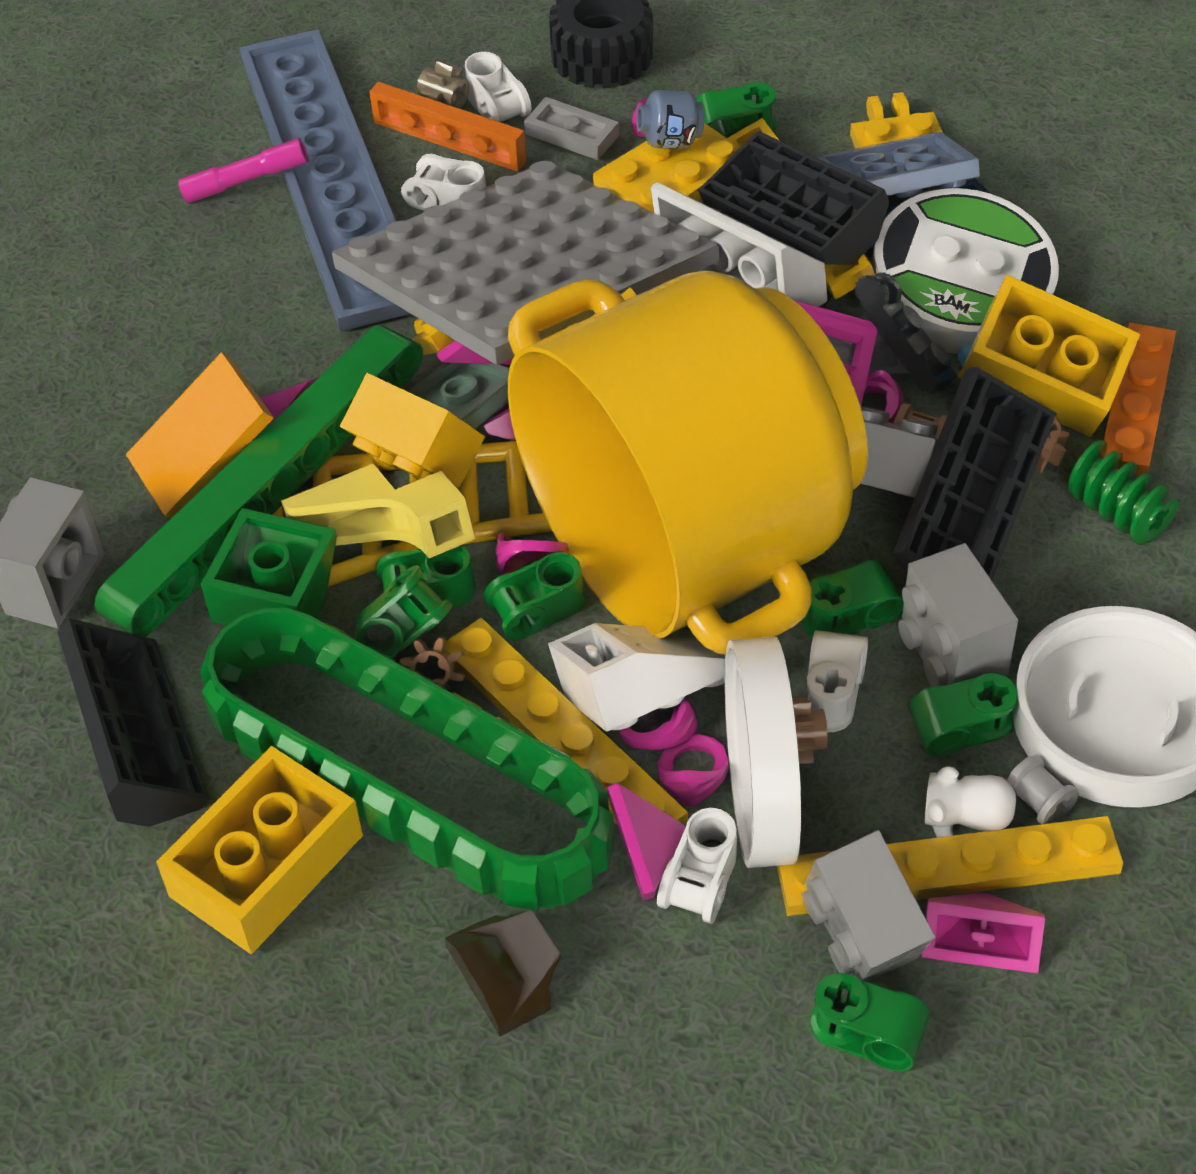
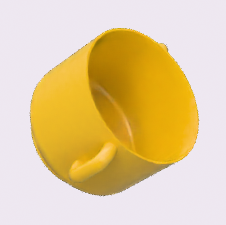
[508,271,868,655]

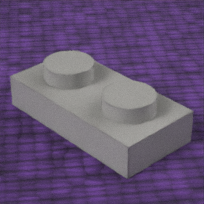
[524,97,619,160]

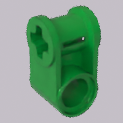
[696,82,776,138]
[375,545,476,608]
[483,552,585,641]
[802,560,904,638]
[355,565,453,658]
[908,673,1018,757]
[809,973,930,1072]

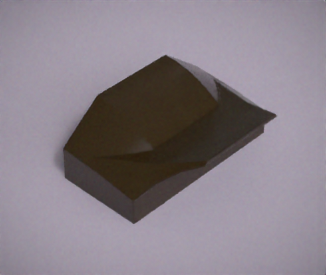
[445,909,562,1036]

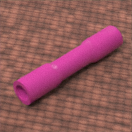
[178,138,309,204]

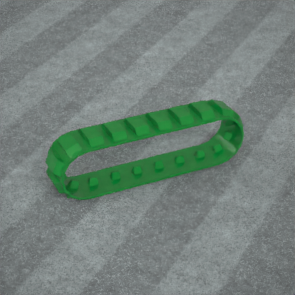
[200,608,615,911]

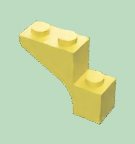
[281,464,475,559]

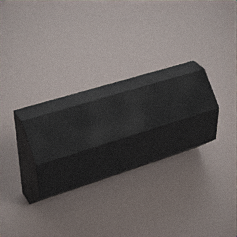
[698,131,889,265]
[893,367,1057,581]
[57,618,210,827]

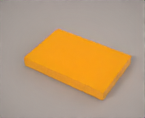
[126,352,274,519]

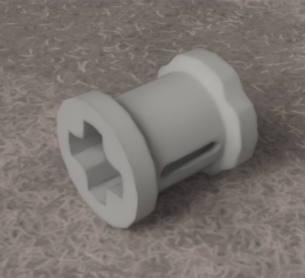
[1006,754,1079,824]

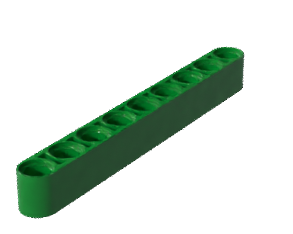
[94,324,423,637]

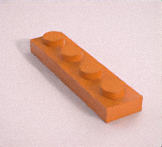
[369,82,527,172]
[1103,322,1176,476]

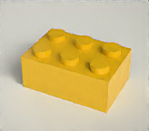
[593,123,740,213]
[958,274,1140,437]
[156,746,363,955]

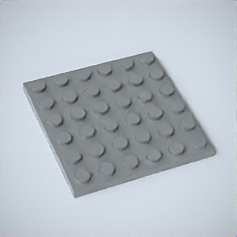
[332,161,719,365]

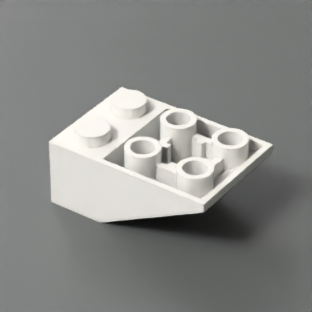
[548,623,726,732]

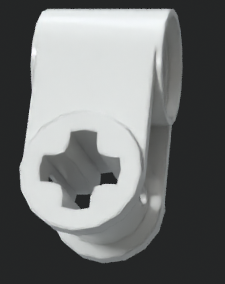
[465,52,532,122]
[401,154,486,210]
[807,630,868,732]
[657,808,737,924]

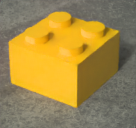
[340,373,485,489]

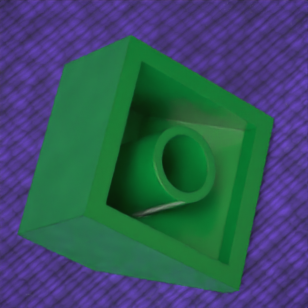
[200,508,337,626]

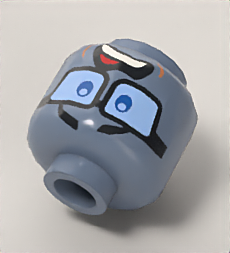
[636,90,705,149]

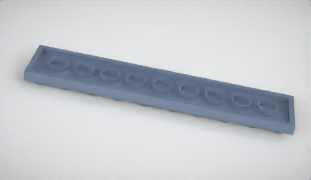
[239,29,411,332]

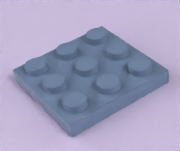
[816,131,980,198]

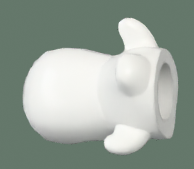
[925,767,1016,838]

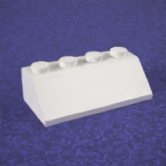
[650,182,827,307]

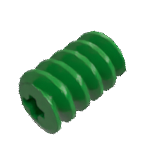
[1068,439,1181,545]

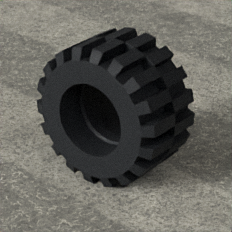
[549,0,653,88]

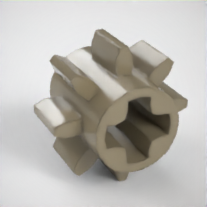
[417,60,469,109]

